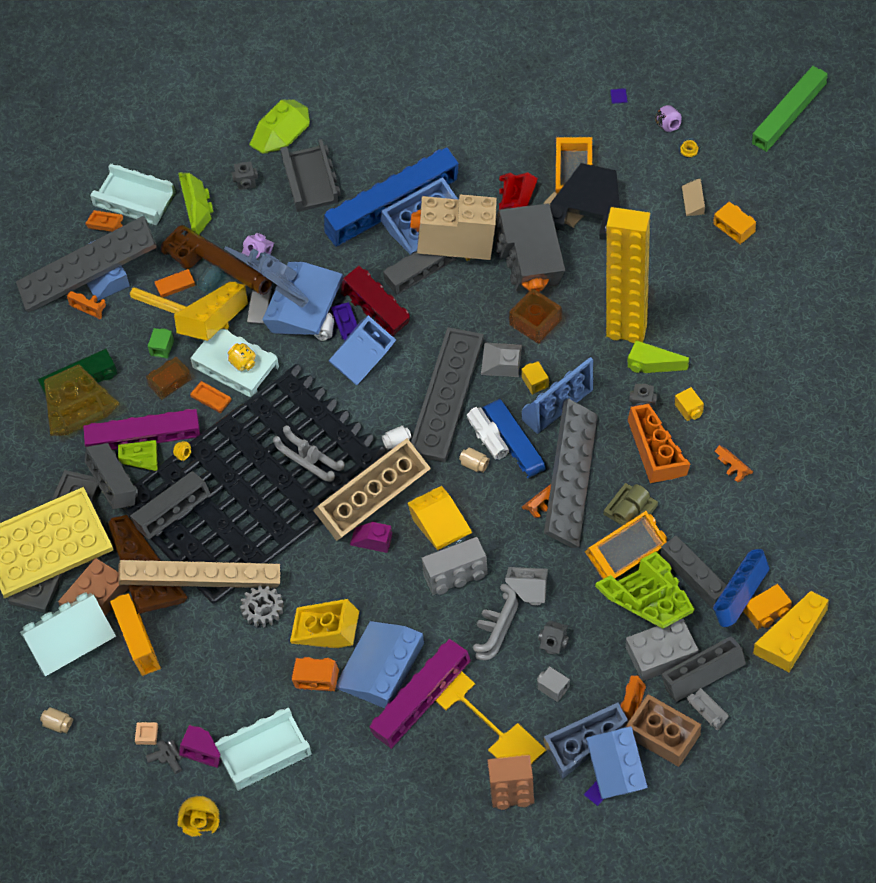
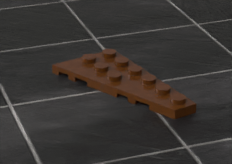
[109,515,187,614]

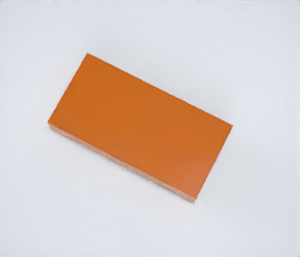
[155,269,195,298]
[190,381,232,413]

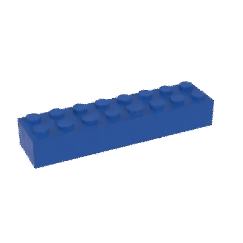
[324,147,459,247]

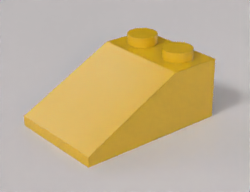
[408,486,472,550]
[290,599,359,648]

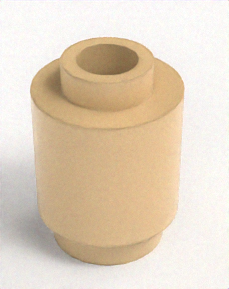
[459,447,490,472]
[40,707,73,733]

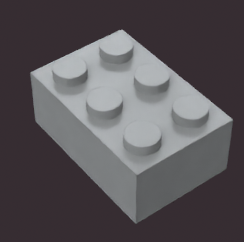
[422,537,488,595]
[626,618,699,681]

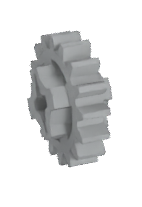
[240,586,284,628]

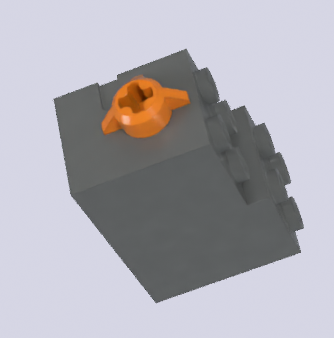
[494,203,565,293]

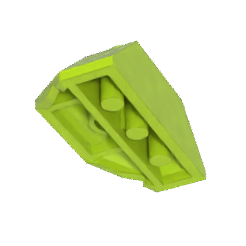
[250,100,310,154]
[178,172,213,234]

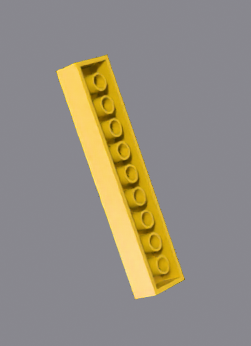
[606,207,650,343]

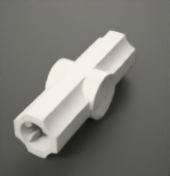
[467,407,509,460]

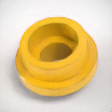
[680,140,698,157]
[173,441,191,461]

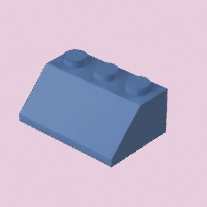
[87,242,130,301]
[586,726,647,799]

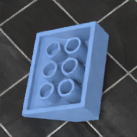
[380,177,458,255]
[262,262,344,335]
[521,357,593,434]
[336,621,424,708]

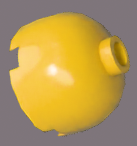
[178,796,219,836]

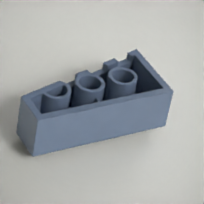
[543,703,628,779]

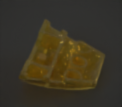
[44,364,120,436]

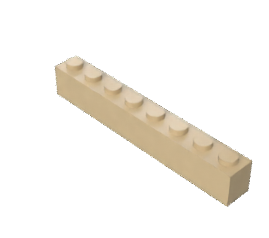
[118,560,280,588]

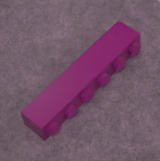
[83,409,200,450]
[369,639,471,749]

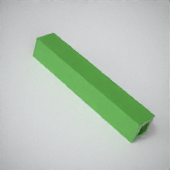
[752,66,828,152]

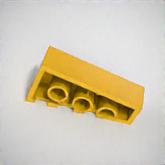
[174,282,248,341]
[753,591,829,672]

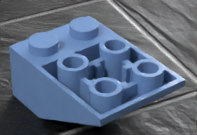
[329,315,396,385]

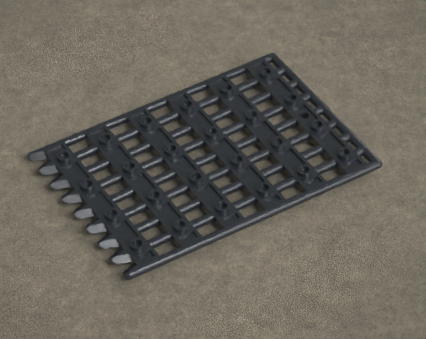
[121,364,386,604]

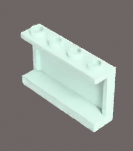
[90,164,175,226]
[190,329,279,397]
[20,592,116,676]
[215,708,312,791]

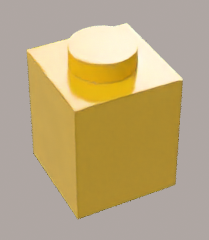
[521,361,549,395]
[675,387,704,421]

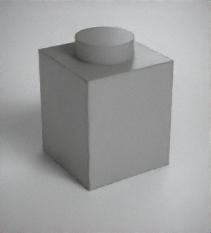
[537,666,570,702]

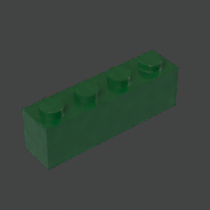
[38,349,118,405]

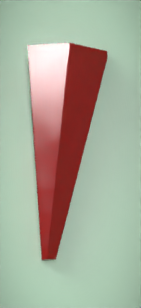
[499,172,538,210]

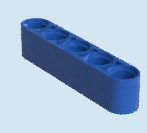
[482,399,546,478]
[713,549,769,627]

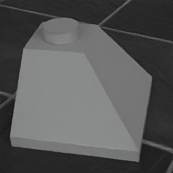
[481,343,522,377]
[505,567,548,605]

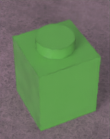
[148,328,174,359]

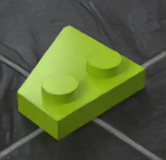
[118,440,158,471]

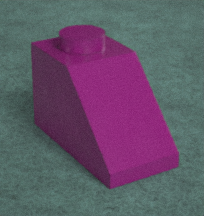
[350,522,393,553]
[179,725,221,768]

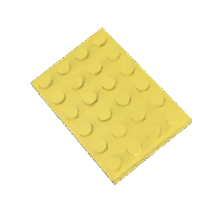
[0,487,113,599]

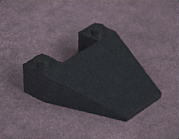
[550,163,620,240]

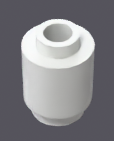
[314,313,334,341]
[382,426,412,450]

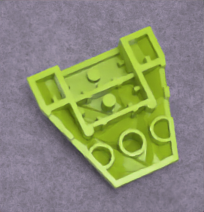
[595,552,694,629]

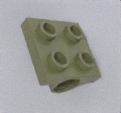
[603,483,658,533]

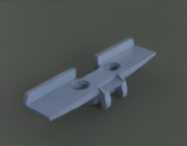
[224,246,309,308]

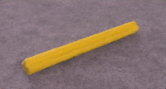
[130,287,229,329]

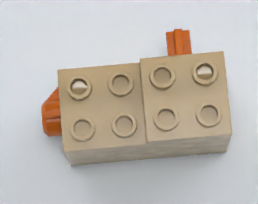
[410,195,496,260]

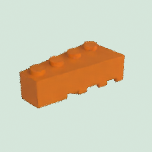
[628,404,690,483]

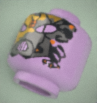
[655,105,682,132]

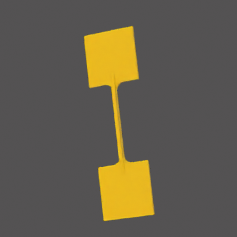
[435,671,546,764]

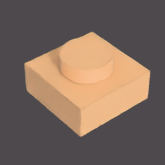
[135,722,158,745]

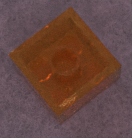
[509,288,562,344]

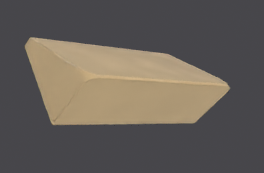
[682,179,705,216]

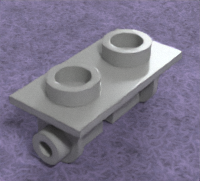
[687,688,729,731]

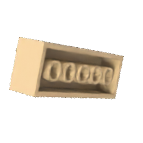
[313,438,431,541]

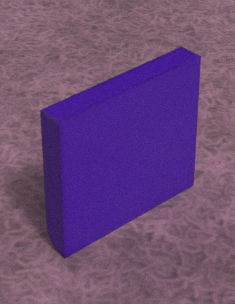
[610,88,627,104]
[584,781,605,806]

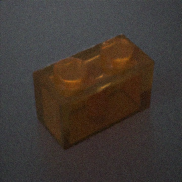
[146,356,192,400]

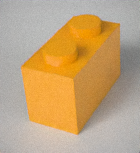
[713,202,756,244]
[744,584,792,629]

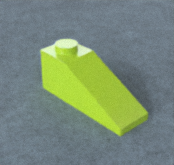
[627,340,689,373]

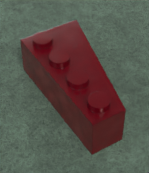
[340,266,410,336]

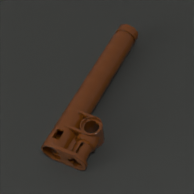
[161,225,272,295]

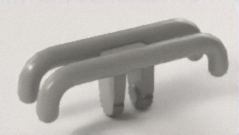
[273,426,344,482]
[473,584,518,661]

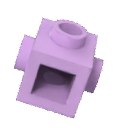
[242,233,274,258]

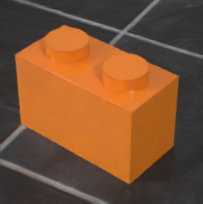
[292,657,339,691]

